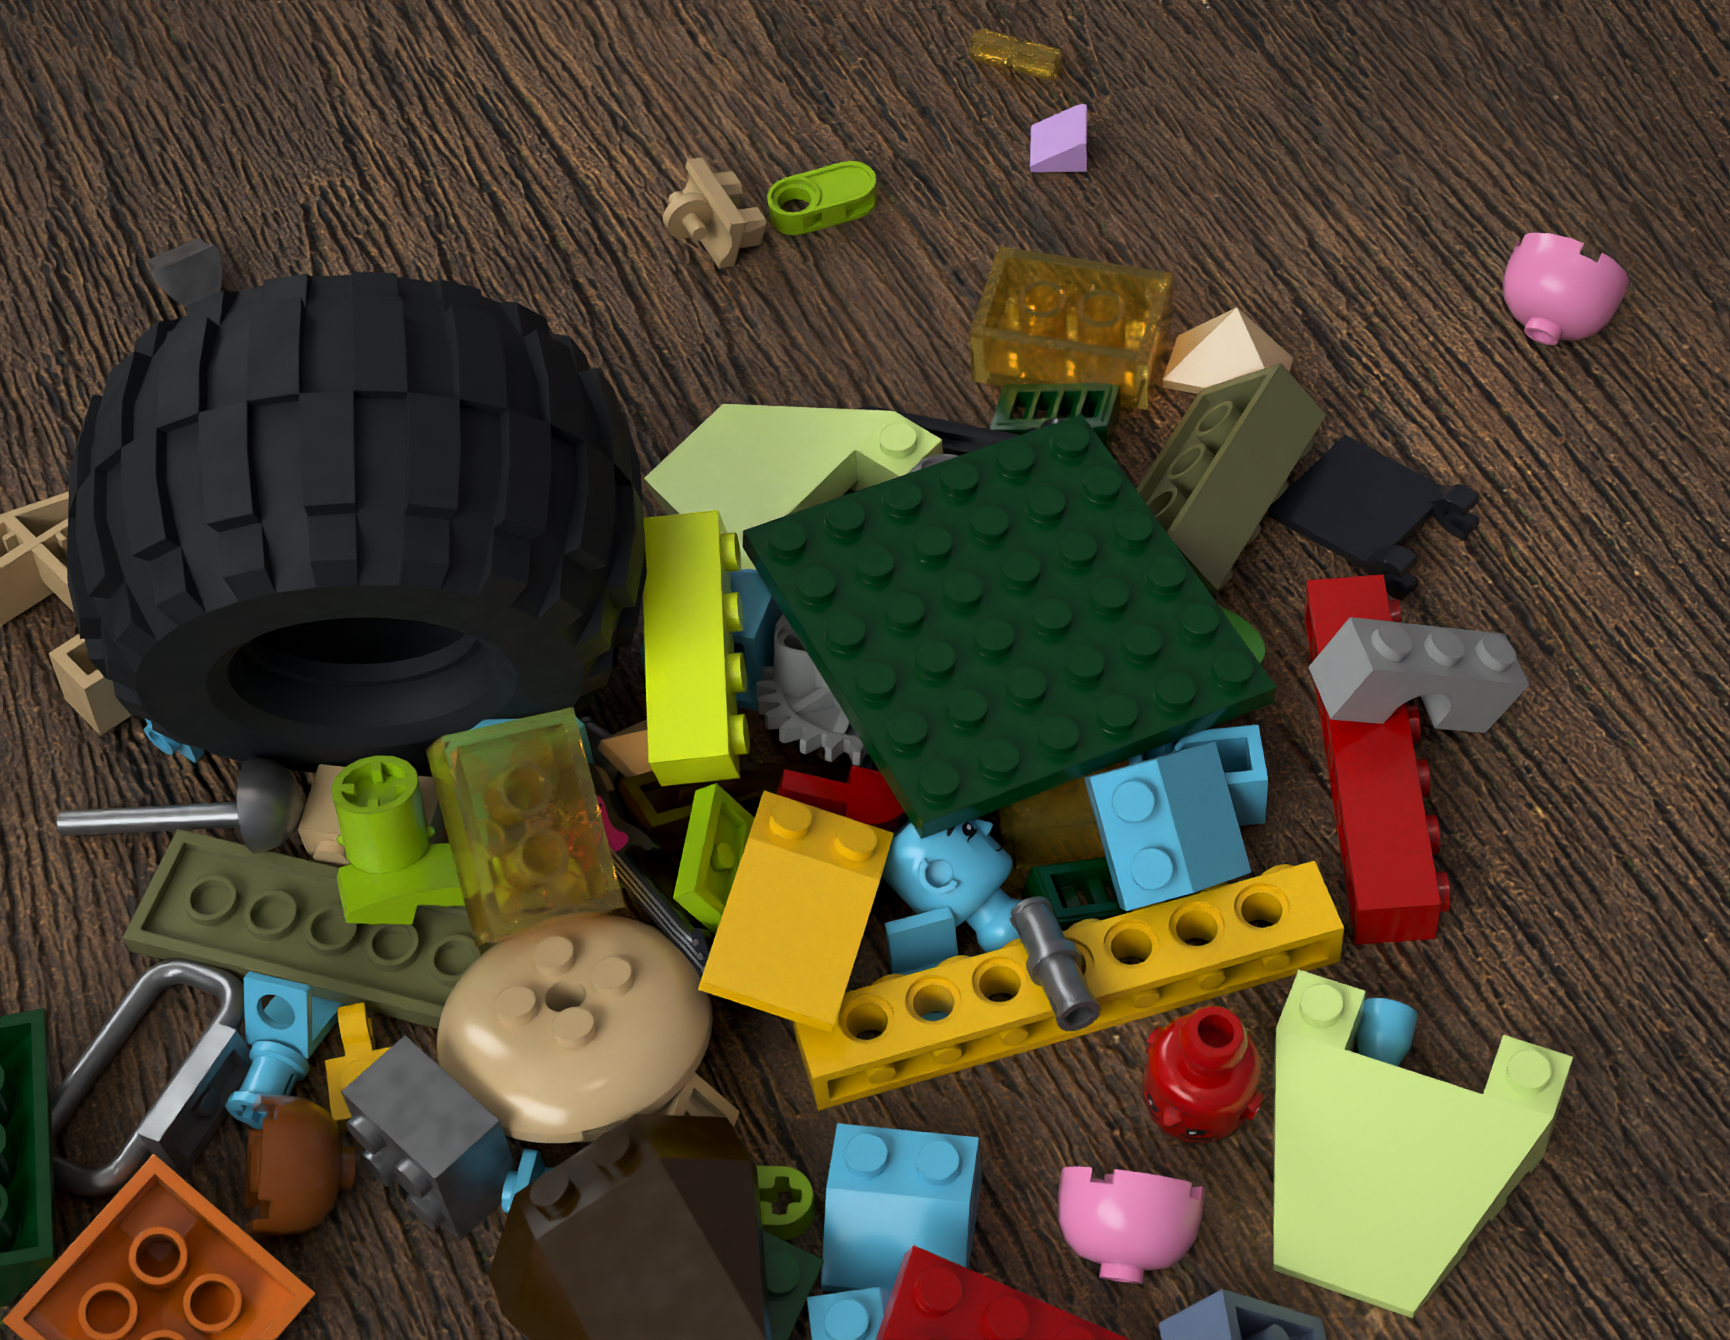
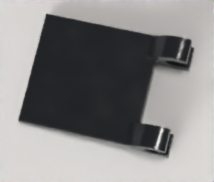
[1268,435,1479,600]

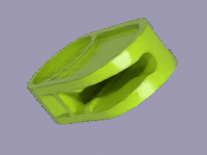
[767,161,878,235]

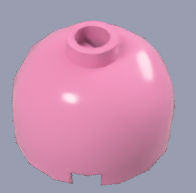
[1503,233,1630,345]
[1058,1167,1205,1284]

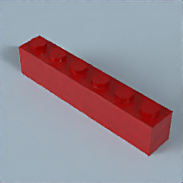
[1304,574,1450,945]

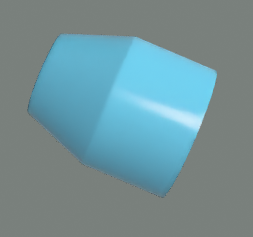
[1356,998,1418,1067]

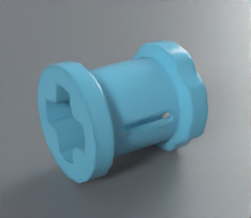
[225,1041,310,1130]

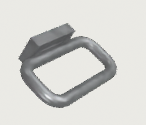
[51,958,252,1197]

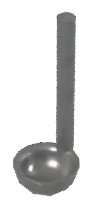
[57,757,305,854]

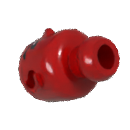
[1143,1005,1266,1144]

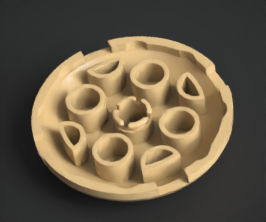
[437,914,713,1143]

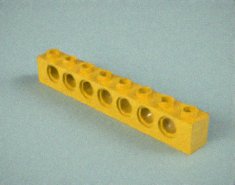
[793,860,1344,1111]

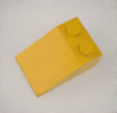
[698,791,894,1034]

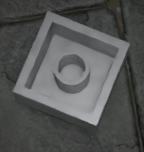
[341,1035,517,1241]

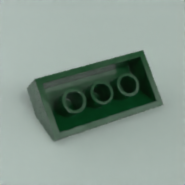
[0,1008,57,1307]

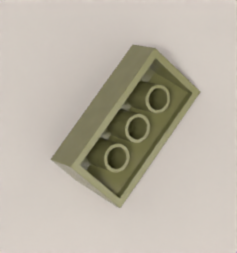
[1136,363,1326,595]

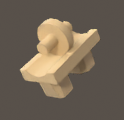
[663,157,766,269]

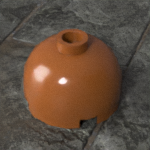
[244,1093,356,1236]

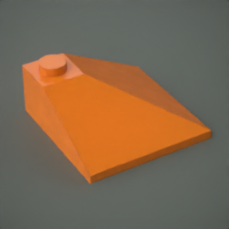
[2,1154,316,1340]

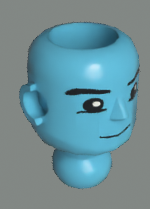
[882,818,1022,953]

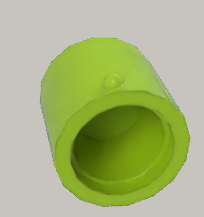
[331,755,435,873]

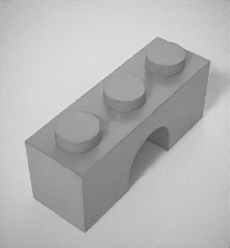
[1308,617,1529,733]

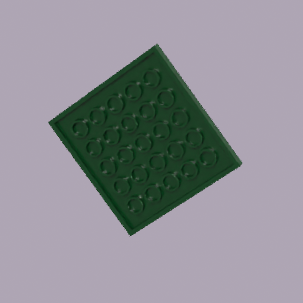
[742,414,1277,839]

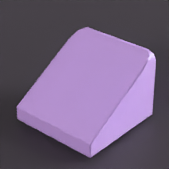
[1030,104,1087,172]

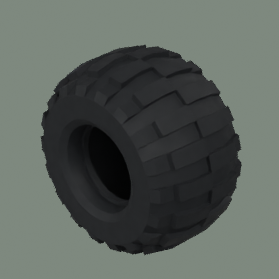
[67,271,647,773]

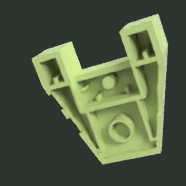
[644,404,943,570]
[1273,969,1573,1318]

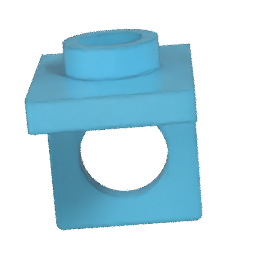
[885,906,958,1021]
[243,971,345,1059]

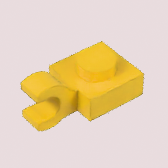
[325,1002,391,1132]

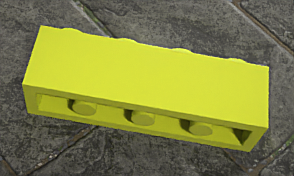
[643,510,750,786]

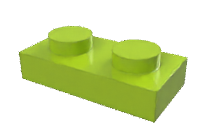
[673,783,754,934]

